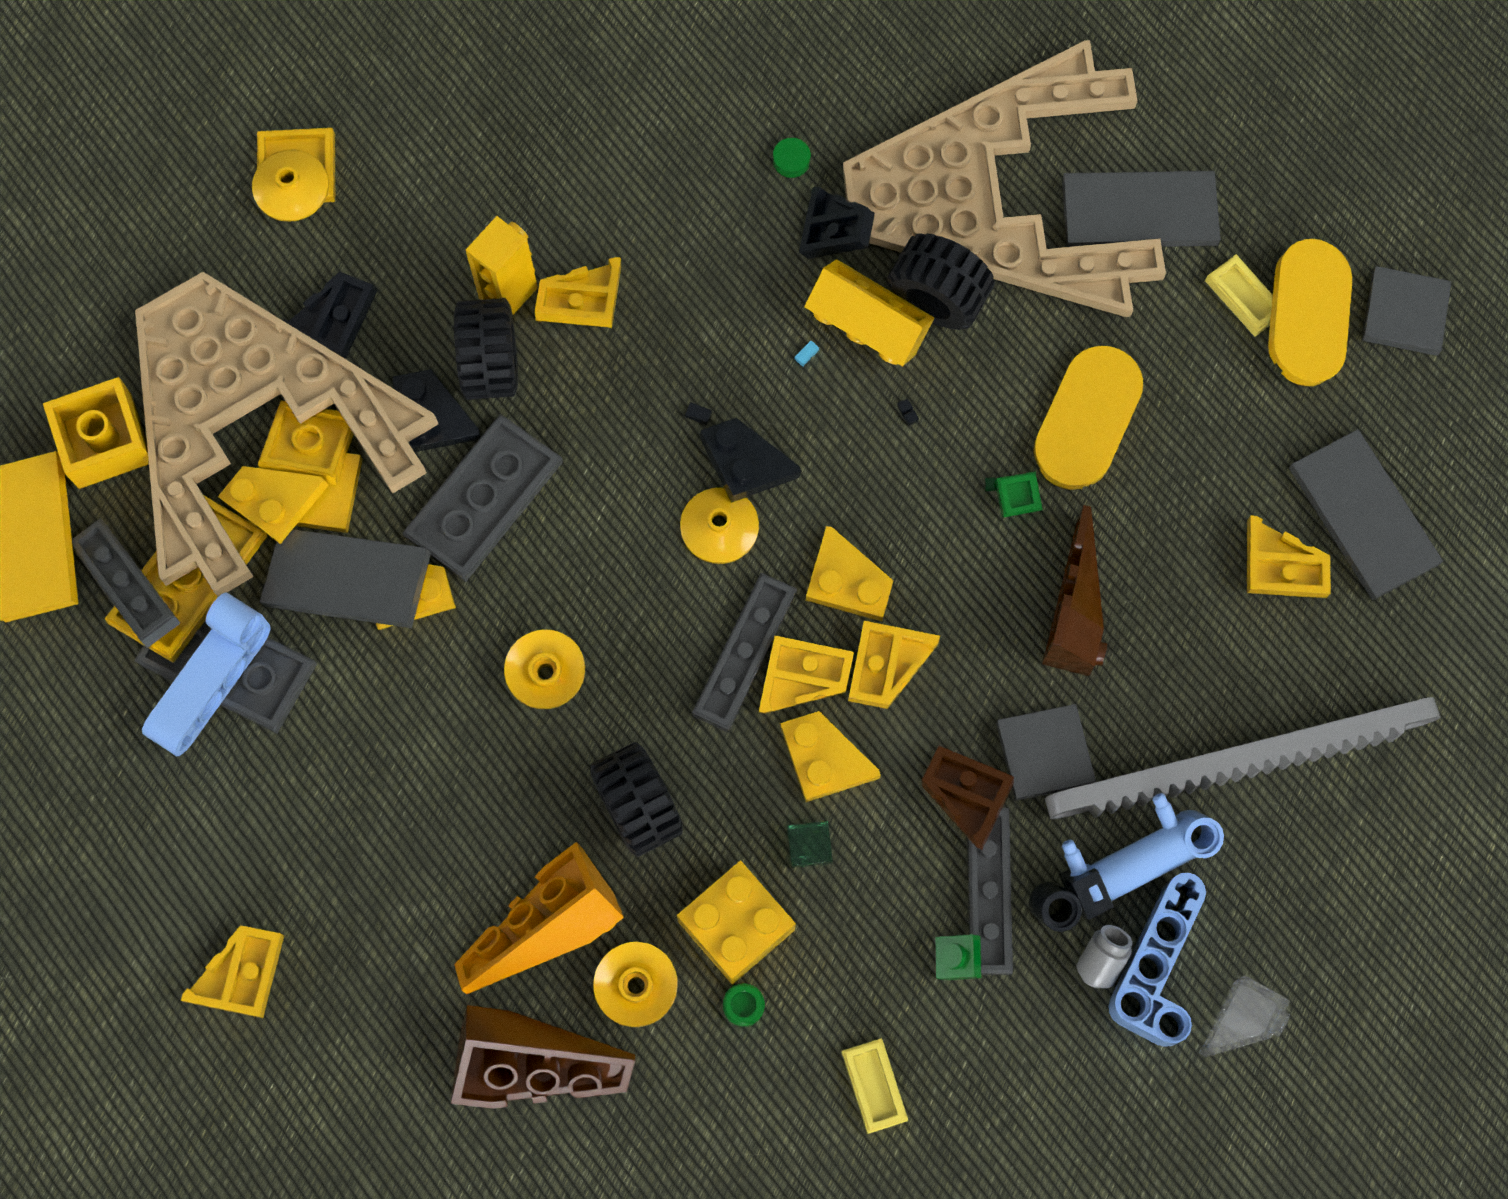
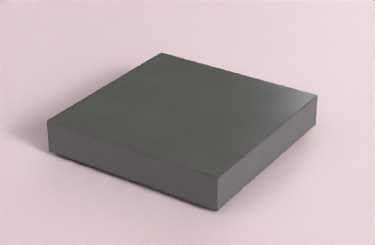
[1361,266,1452,356]
[996,704,1096,801]

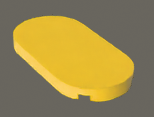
[1268,239,1352,386]
[1034,346,1143,490]

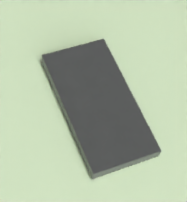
[1062,171,1221,247]
[402,414,563,582]
[1289,429,1443,601]
[260,530,431,628]
[134,620,317,734]

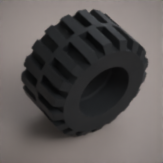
[887,233,995,330]
[454,298,518,400]
[590,742,683,857]

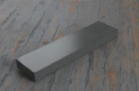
[72,518,180,648]
[692,573,797,733]
[967,808,1013,975]

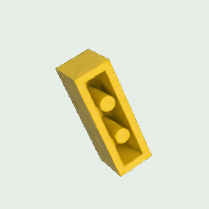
[465,216,538,315]
[804,259,935,367]

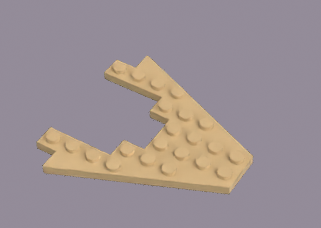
[843,40,1166,317]
[135,272,438,597]

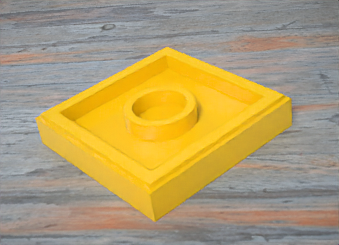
[257,128,335,203]
[258,400,354,485]
[296,453,363,533]

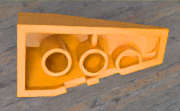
[454,842,624,994]

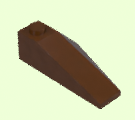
[1042,505,1107,676]
[451,1005,635,1109]

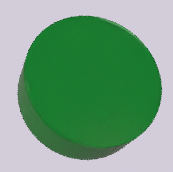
[773,138,811,178]
[723,983,765,1027]

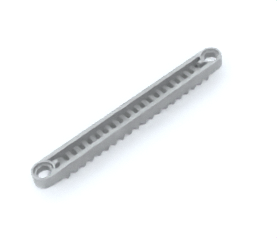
[1044,697,1441,819]

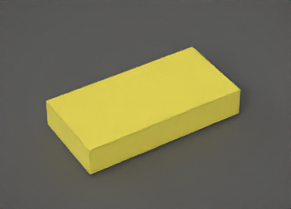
[1205,254,1273,337]
[841,1038,908,1134]

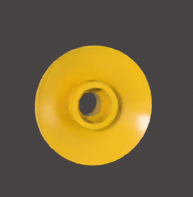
[252,150,329,222]
[680,487,759,564]
[504,630,585,709]
[593,942,678,1027]

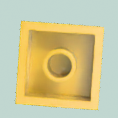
[43,377,149,489]
[677,860,796,985]

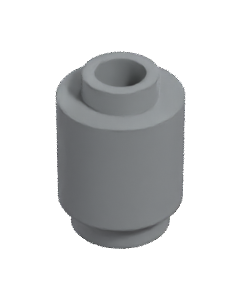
[1076,925,1132,988]

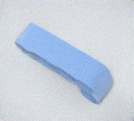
[142,592,271,756]
[1108,873,1206,1047]

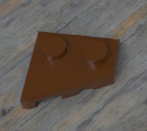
[922,746,1014,850]

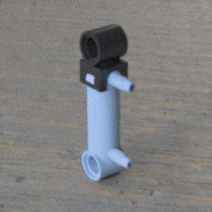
[1029,793,1224,932]

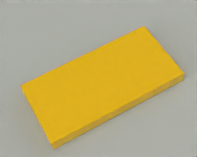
[0,451,79,622]
[105,495,268,663]

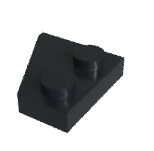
[799,186,875,259]
[283,272,378,359]
[392,369,481,452]
[699,418,802,503]

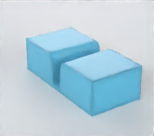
[795,341,819,366]

